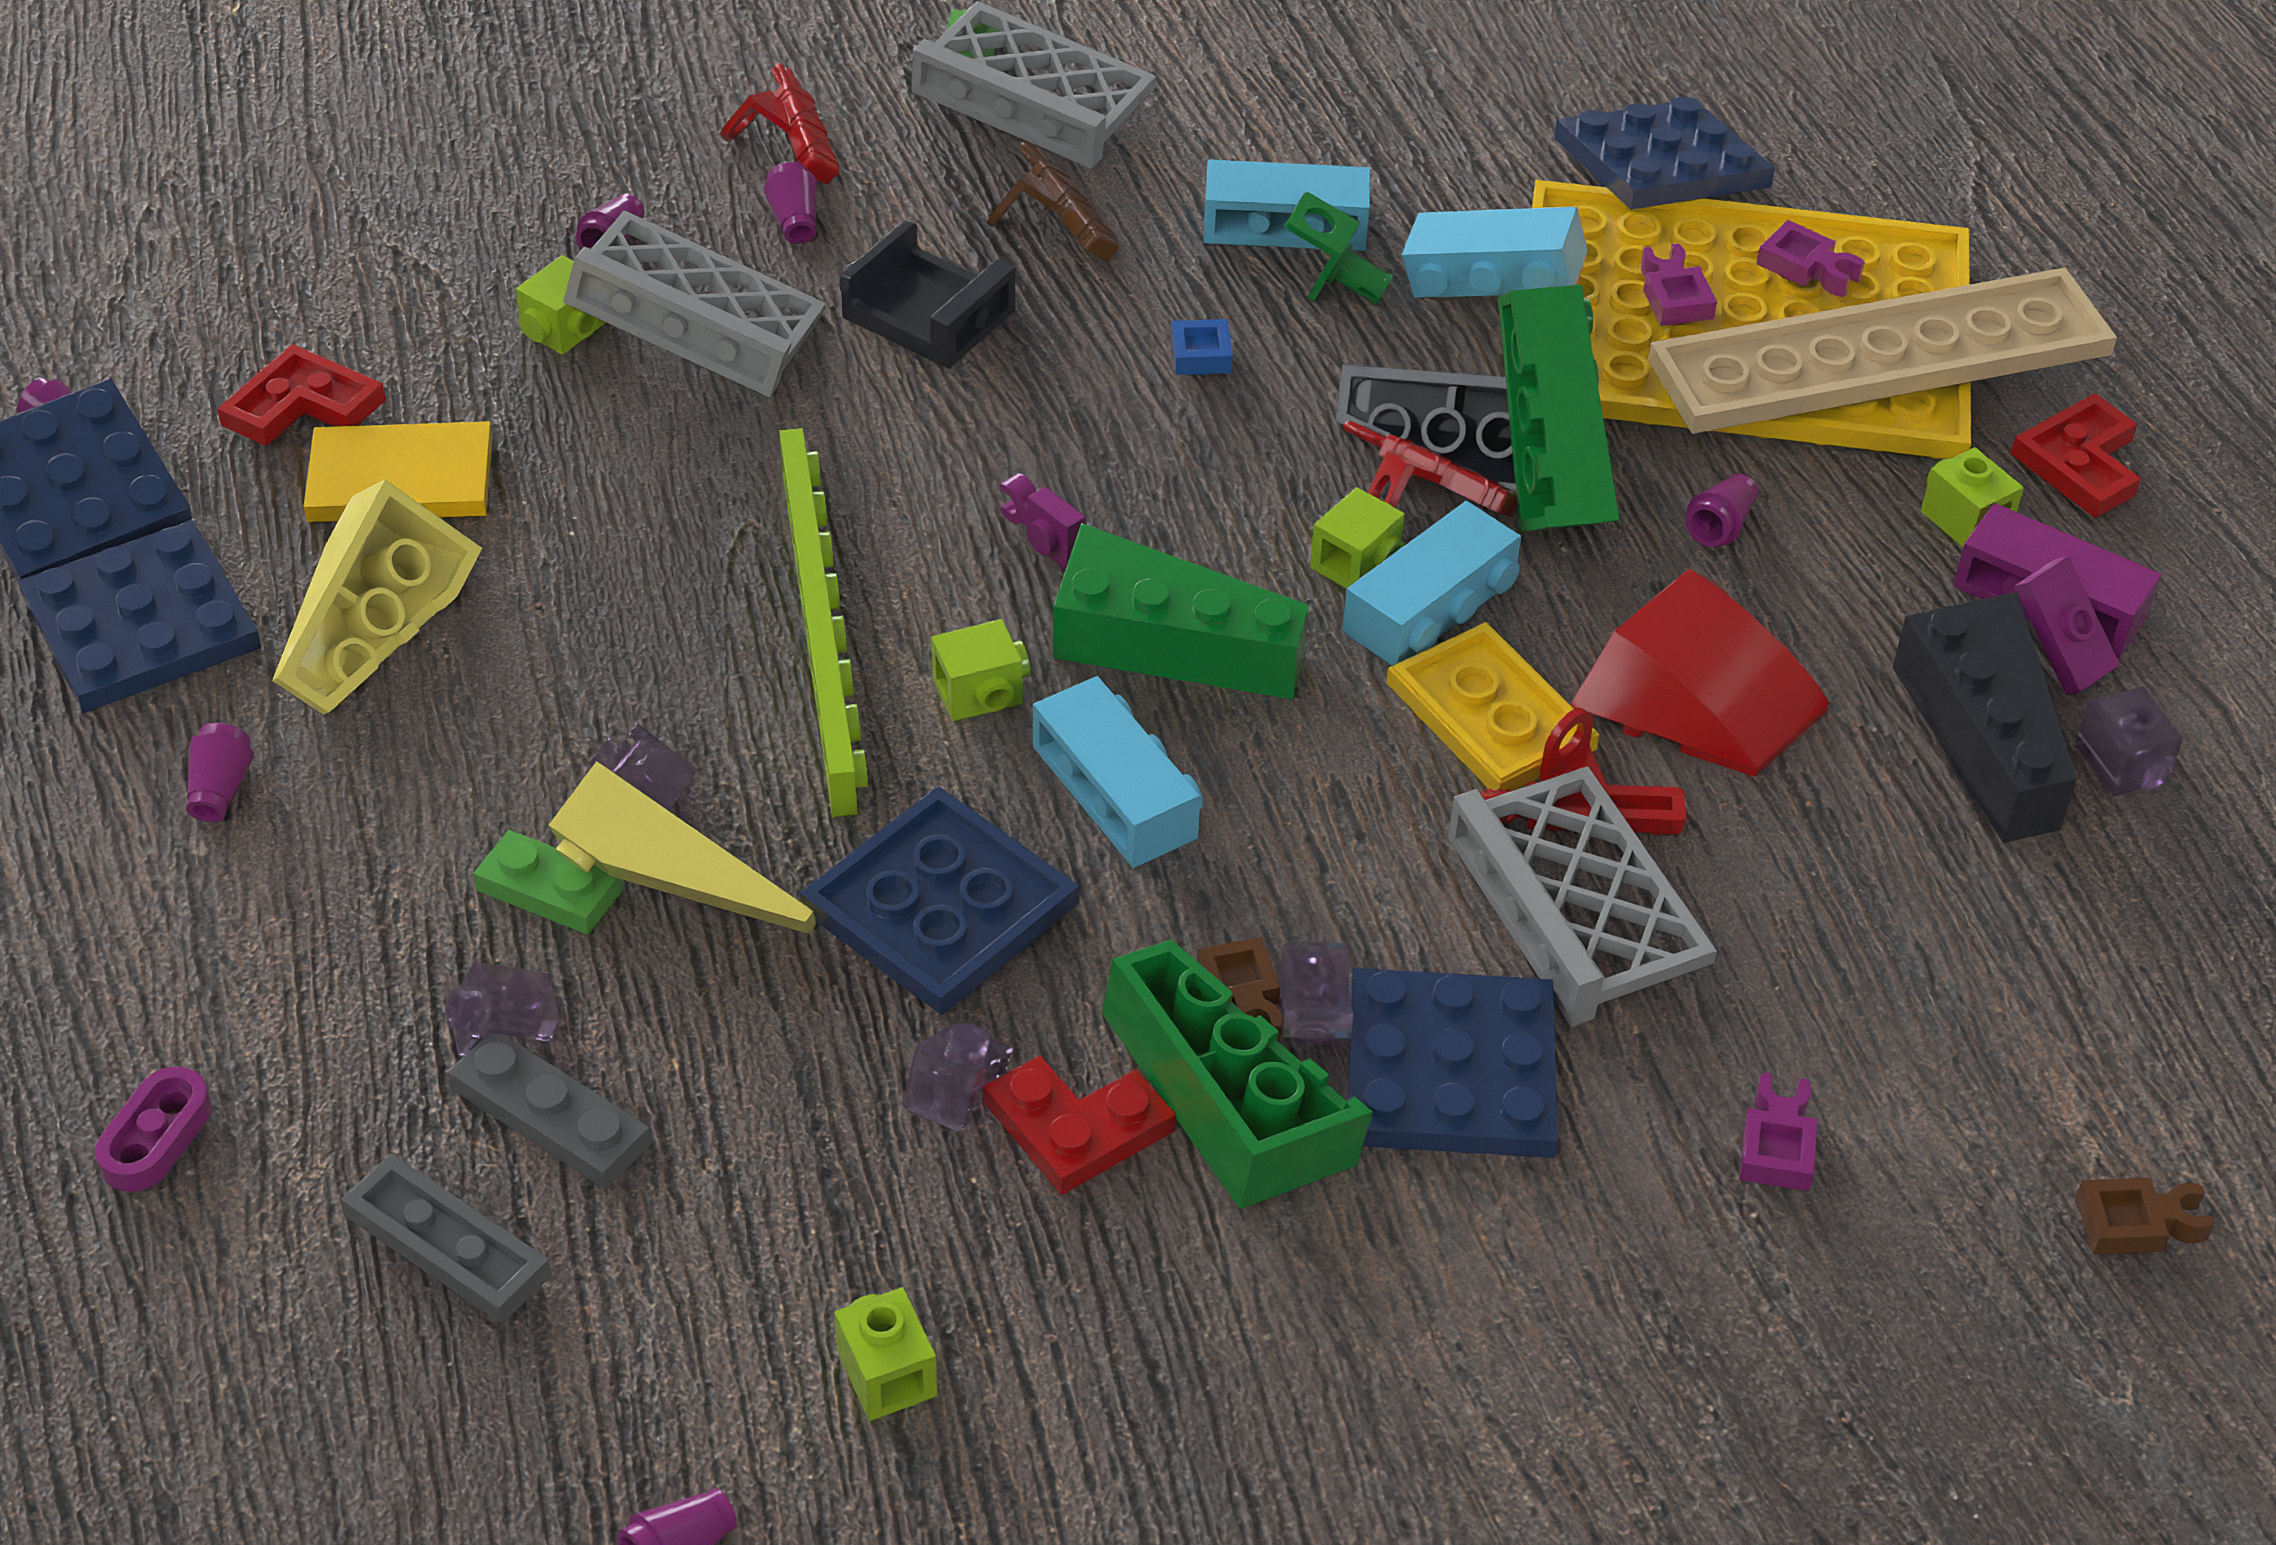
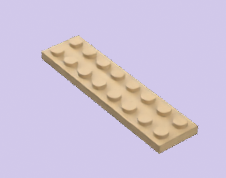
[1648,267,2117,434]

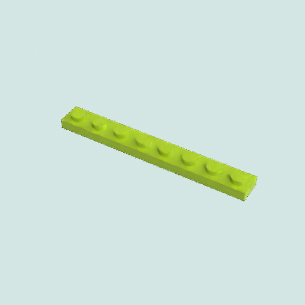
[779,428,868,817]

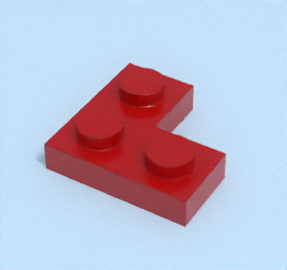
[217,344,386,446]
[2010,393,2141,519]
[983,1055,1176,1195]

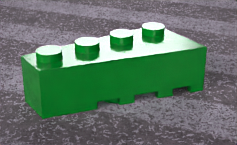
[1498,284,1620,532]
[1053,523,1309,700]
[1102,939,1373,1209]

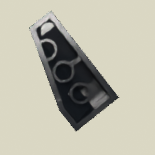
[1335,364,1516,493]

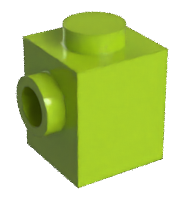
[515,255,606,355]
[1920,447,2024,547]
[1310,487,1405,588]
[931,619,1030,722]
[834,1287,938,1421]

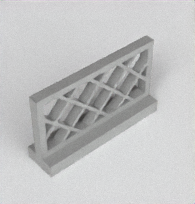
[911,1,1156,169]
[563,210,826,397]
[1448,766,1717,1027]

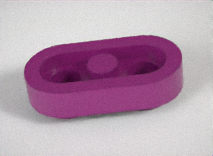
[95,1066,211,1192]

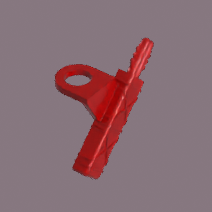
[720,63,839,185]
[1344,421,1517,517]
[1481,707,1686,836]

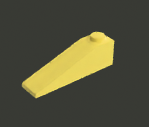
[272,479,482,715]
[549,761,817,934]

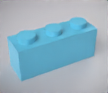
[1203,160,1370,251]
[1402,207,1588,298]
[1342,501,1521,666]
[1033,676,1203,868]

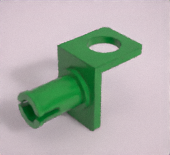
[1285,192,1393,306]

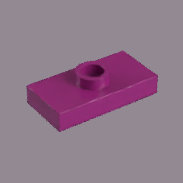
[2014,556,2120,695]

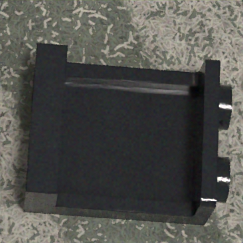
[839,219,1016,369]

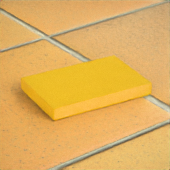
[304,421,492,522]
[1386,622,1600,791]

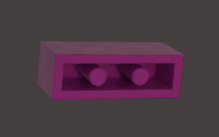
[1953,503,2162,659]

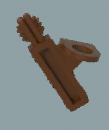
[986,142,1119,261]

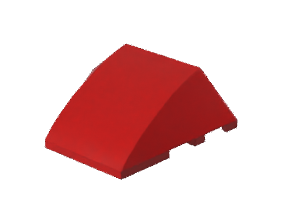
[1570,569,1829,777]

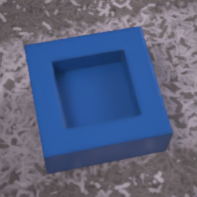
[1171,319,1233,375]

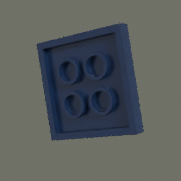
[1554,97,1775,210]
[0,378,192,581]
[18,520,261,713]
[799,786,1080,1015]
[1348,968,1558,1158]

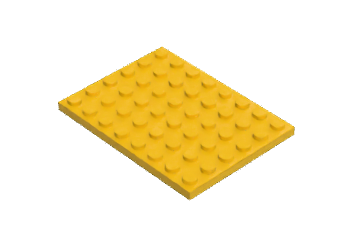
[1532,180,1971,459]

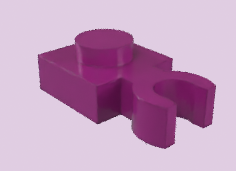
[1756,220,1865,297]
[1640,243,1717,326]
[1000,473,1086,570]
[1739,1072,1818,1191]

